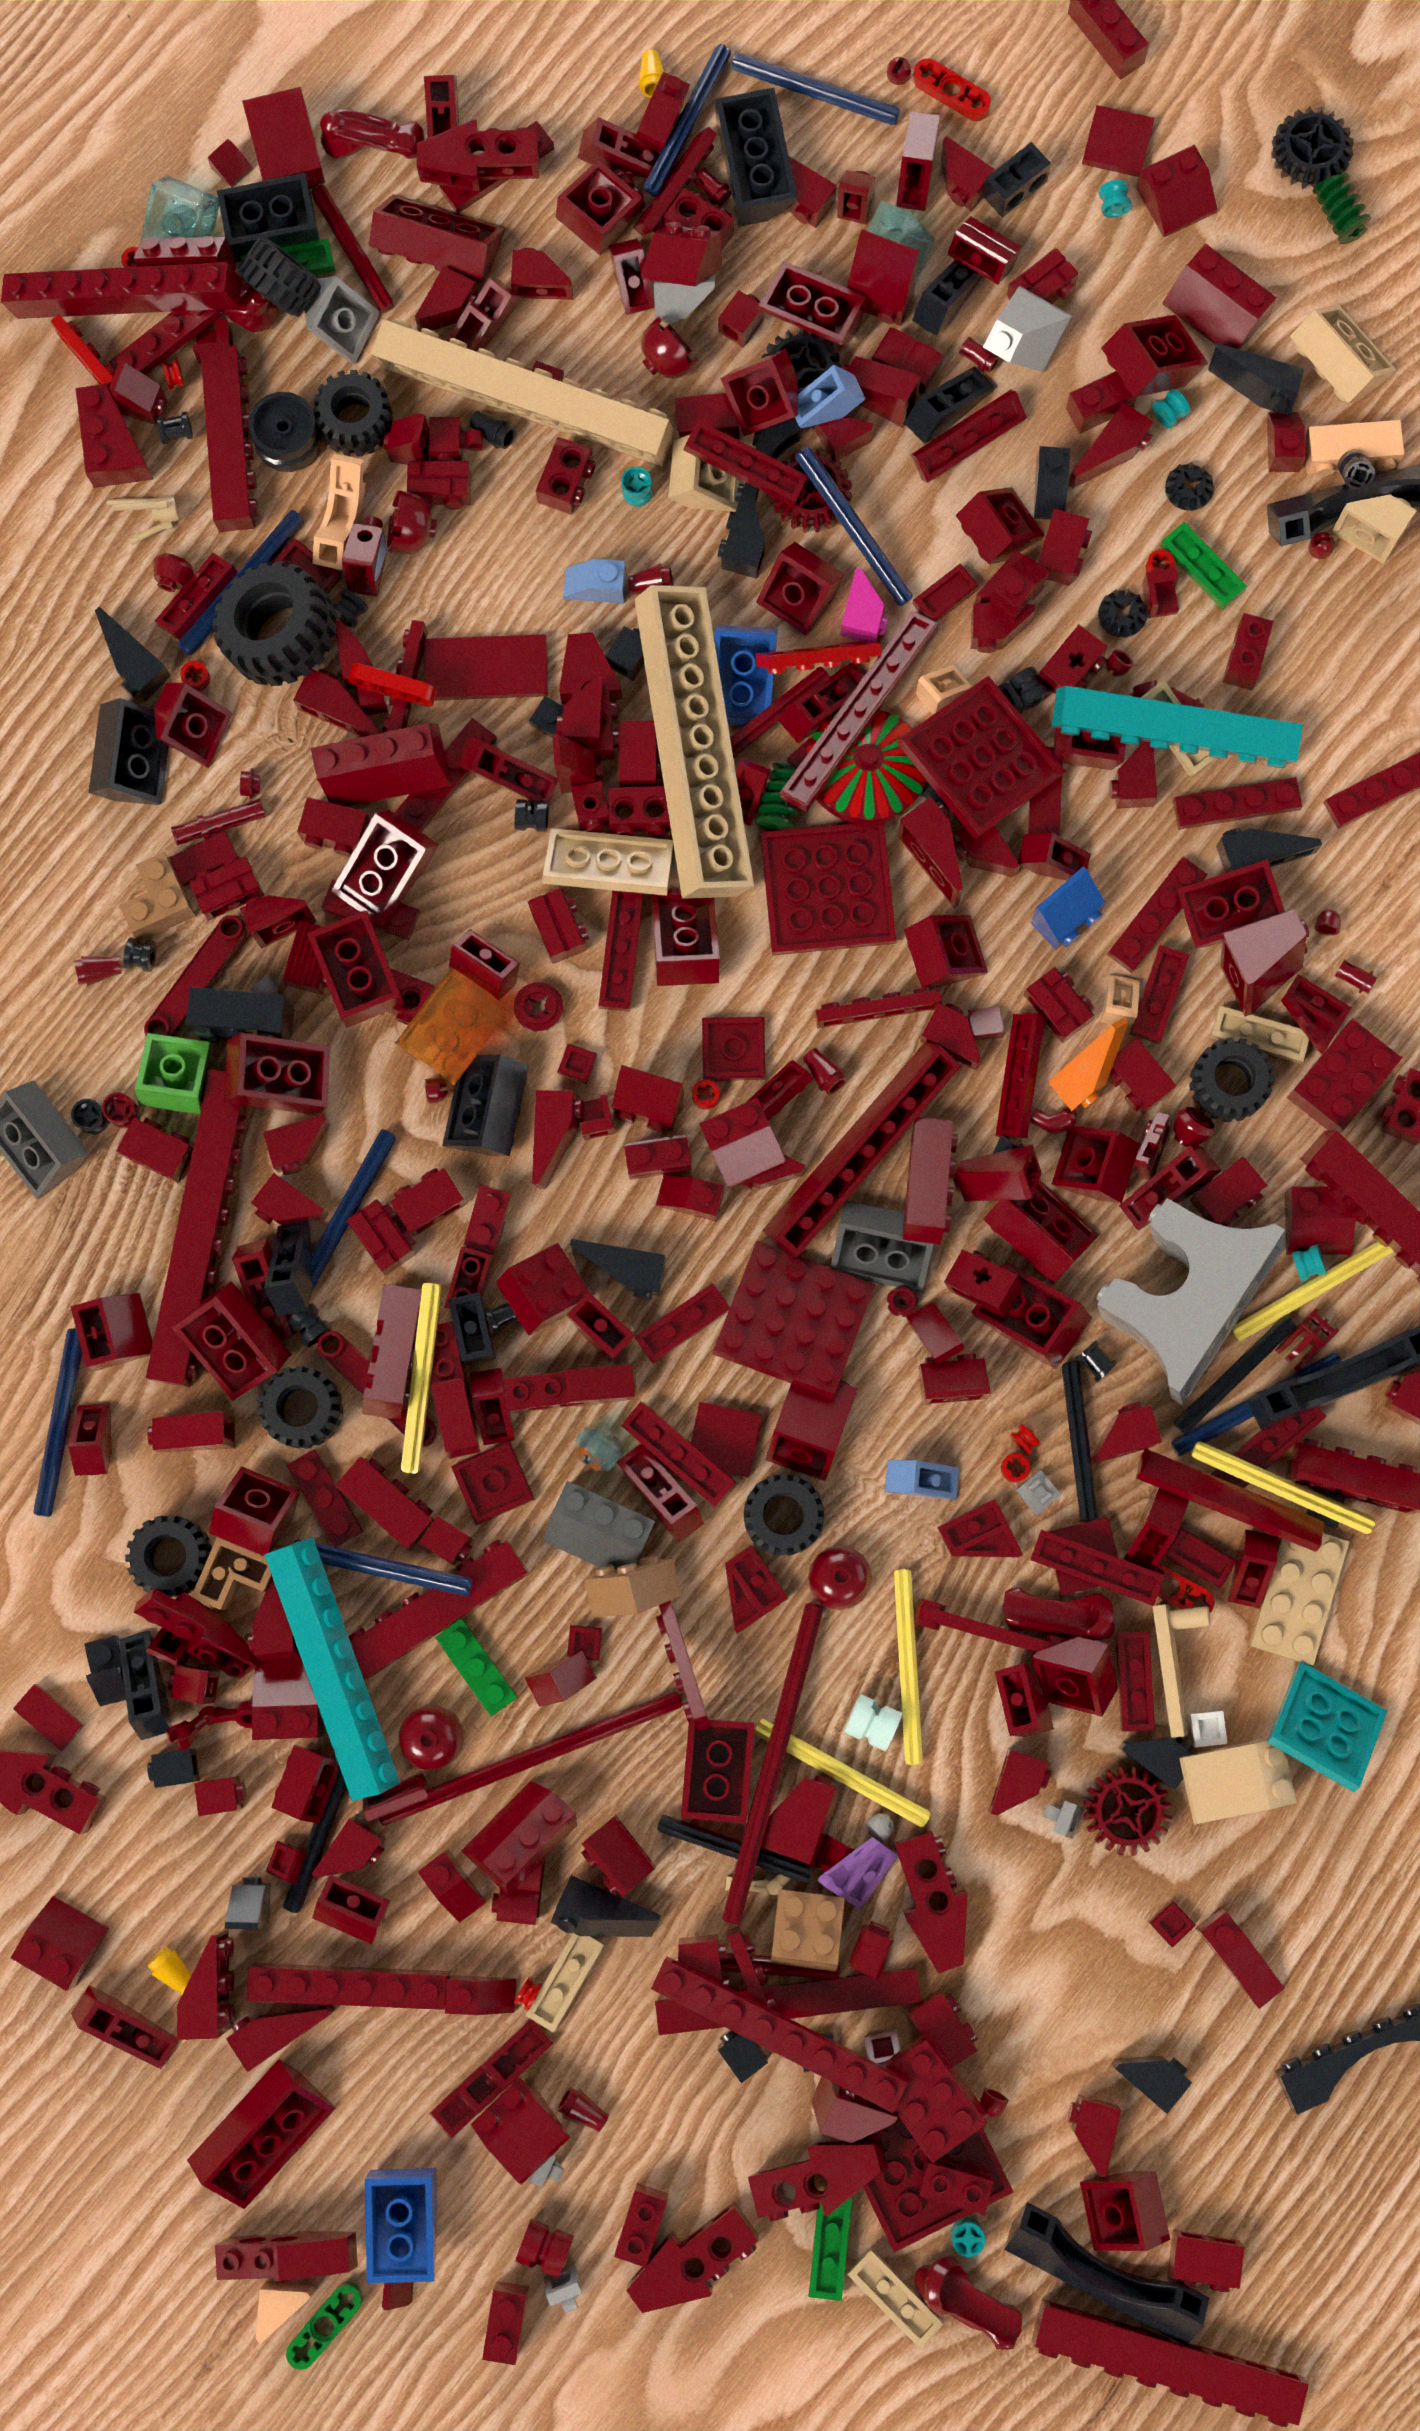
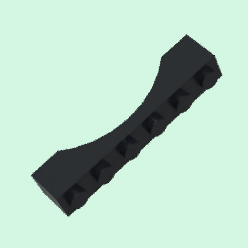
[717,417,804,579]
[1267,464,1420,547]
[1247,1326,1420,1431]
[1275,2003,1420,2115]
[1004,2202,1210,2346]

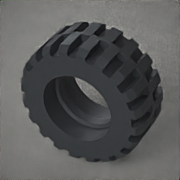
[213,561,337,686]

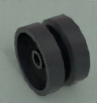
[248,392,322,472]

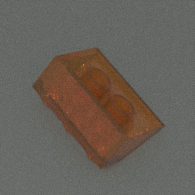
[395,968,510,1085]

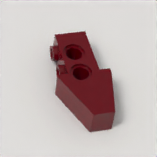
[416,120,539,191]
[559,632,623,761]
[431,1321,481,1459]
[503,1365,638,1414]
[0,1749,106,1835]
[894,1830,968,1974]
[748,2141,888,2222]
[626,2201,758,2313]
[215,2231,358,2281]

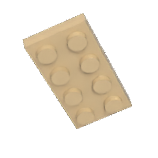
[543,828,674,896]
[1249,1533,1349,1666]

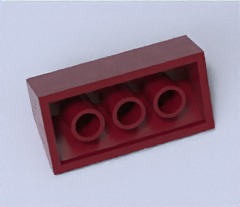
[368,194,505,281]
[311,723,451,807]
[1285,1438,1420,1515]
[187,2059,336,2209]

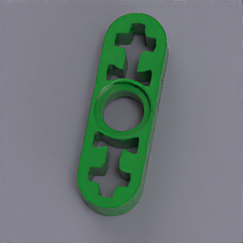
[286,2282,363,2370]

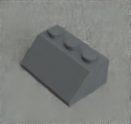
[0,1080,90,1199]
[830,1201,934,1292]
[542,1481,656,1570]

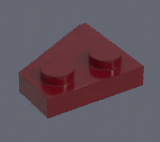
[1281,974,1352,1054]
[1134,1112,1172,1181]
[937,1499,1023,1558]
[725,1545,788,1634]

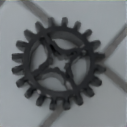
[1271,106,1354,190]
[761,328,842,394]

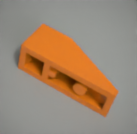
[1048,1018,1128,1111]

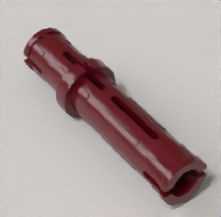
[171,798,266,846]

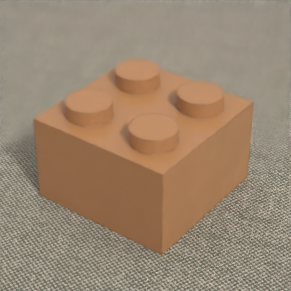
[770,1889,845,1971]

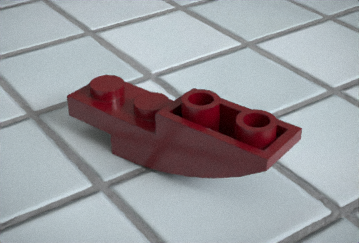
[444,1184,512,1309]
[133,1588,259,1679]

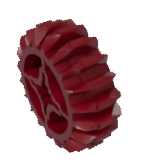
[770,449,852,533]
[1083,1766,1172,1856]

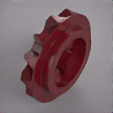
[513,982,564,1032]

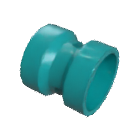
[621,466,653,507]

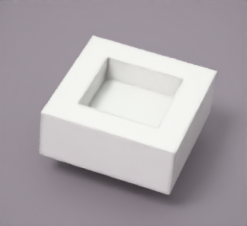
[1189,1711,1228,1747]

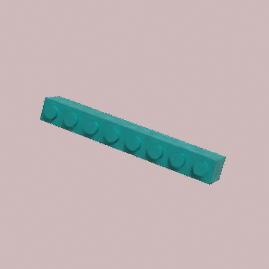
[1052,686,1303,768]
[264,1537,400,1801]

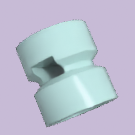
[844,1694,902,1752]

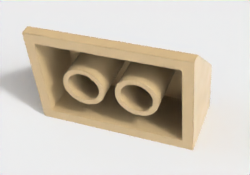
[1289,304,1397,404]

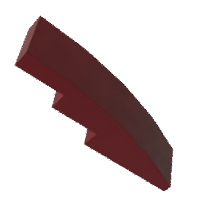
[429,2019,553,2139]

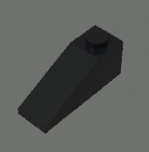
[912,259,982,336]
[1208,343,1305,416]
[904,366,995,444]
[95,607,171,702]
[1216,828,1322,873]
[264,1220,312,1316]
[570,1239,666,1300]
[118,1630,172,1740]
[550,1875,661,1937]

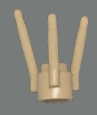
[106,496,179,544]

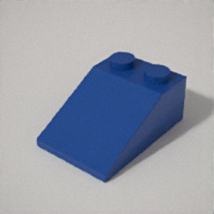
[714,624,778,725]
[365,2168,437,2283]

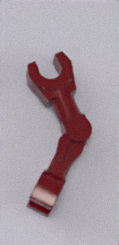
[166,1701,252,1751]

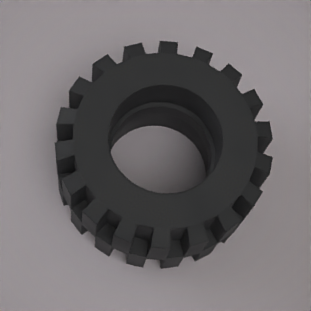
[237,237,321,317]
[313,370,394,457]
[1189,1037,1275,1122]
[257,1366,343,1449]
[744,1474,824,1556]
[125,1515,212,1597]

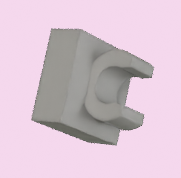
[1015,1470,1061,1516]
[1043,1801,1084,1839]
[528,2154,565,2187]
[544,2264,582,2313]

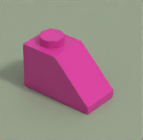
[840,568,888,642]

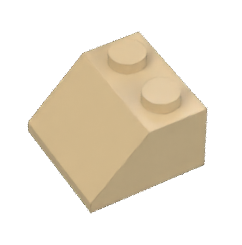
[668,435,740,512]
[1332,495,1417,564]

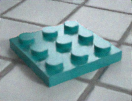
[1267,1661,1387,1792]

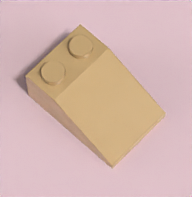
[1179,1739,1297,1824]

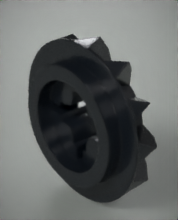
[1165,462,1215,511]
[1098,589,1147,638]

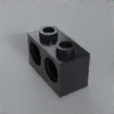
[983,142,1051,218]

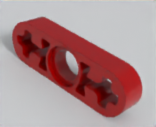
[913,58,991,121]
[348,663,438,707]
[1155,1564,1215,1613]

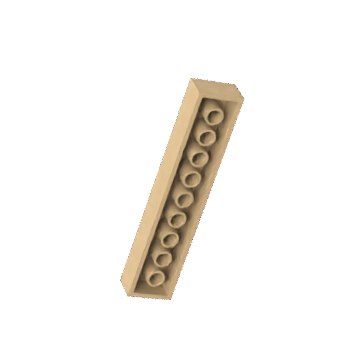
[371,318,676,467]
[634,585,754,898]

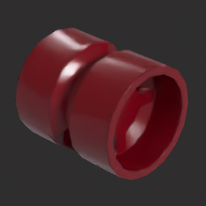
[515,2218,574,2279]

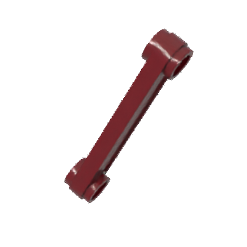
[144,915,247,1037]
[317,1331,438,1448]
[914,1599,1068,1652]

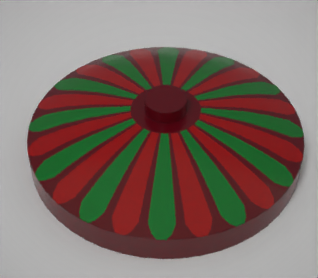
[805,710,927,825]

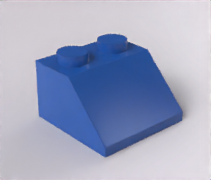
[1031,867,1105,950]

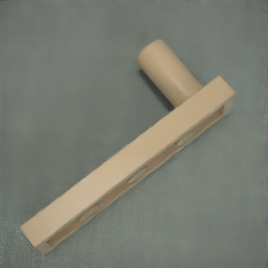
[1153,1604,1211,1738]

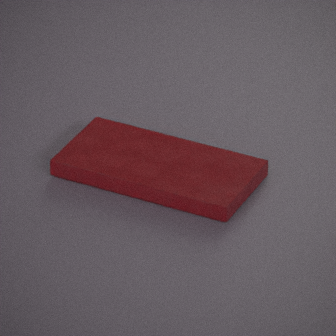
[424,634,548,701]

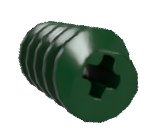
[1312,173,1371,244]
[755,763,798,831]

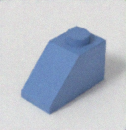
[795,365,865,428]
[563,559,627,604]
[885,1460,959,1500]

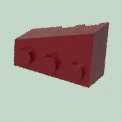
[75,384,153,488]

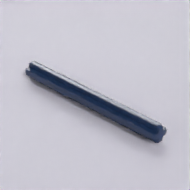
[644,44,731,197]
[732,52,900,125]
[795,447,913,606]
[177,510,304,655]
[311,1129,396,1293]
[33,1328,82,1517]
[1171,1352,1342,1456]
[293,1539,473,1596]

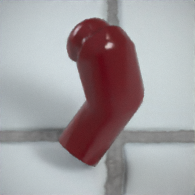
[1030,1107,1077,1134]

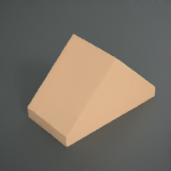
[916,665,972,714]
[1100,974,1140,1028]
[256,2282,316,2344]

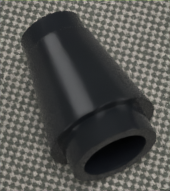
[469,411,516,449]

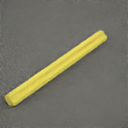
[1232,1242,1394,1341]
[401,1283,441,1474]
[1191,1442,1376,1534]
[894,1569,923,1765]
[754,1719,931,1827]

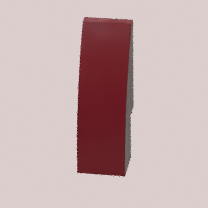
[446,278,521,352]
[334,620,389,716]

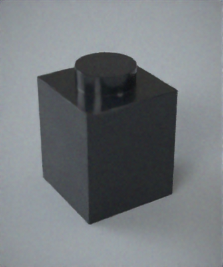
[605,626,644,681]
[147,1748,200,1788]
[718,2029,768,2083]

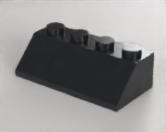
[715,88,797,227]

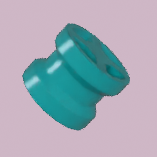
[1098,180,1132,218]
[1152,389,1190,429]
[1292,1244,1327,1282]
[950,2217,985,2258]

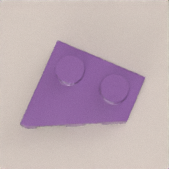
[817,1837,898,1910]

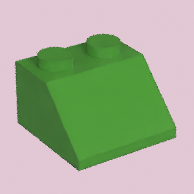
[135,1033,210,1114]

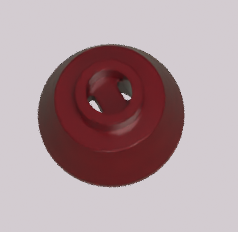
[153,553,194,592]
[1173,1107,1215,1147]

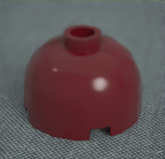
[641,316,699,379]
[387,490,437,554]
[808,1545,872,1610]
[399,1705,464,1770]

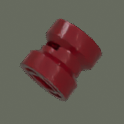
[102,1092,140,1129]

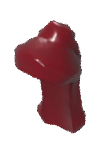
[320,108,424,159]
[218,282,278,333]
[1002,1587,1115,1641]
[914,2256,1022,2350]

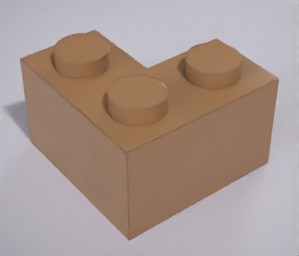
[119,852,196,942]
[191,1537,272,1610]
[584,1554,682,1617]

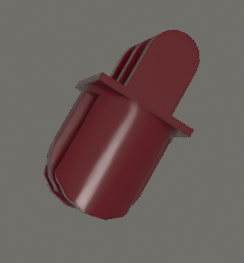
[1275,1308,1339,1372]

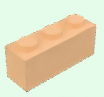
[1305,420,1404,476]

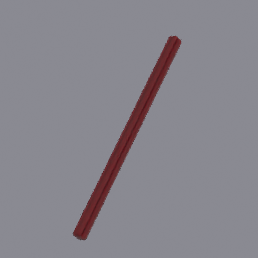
[722,1603,823,1925]
[378,1691,683,1826]

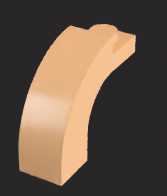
[313,454,366,570]

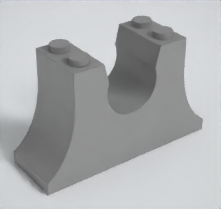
[1096,1198,1286,1406]

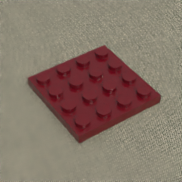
[897,675,1067,840]
[760,823,896,956]
[713,1241,876,1399]
[841,2113,1014,2253]

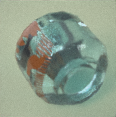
[574,1424,623,1472]

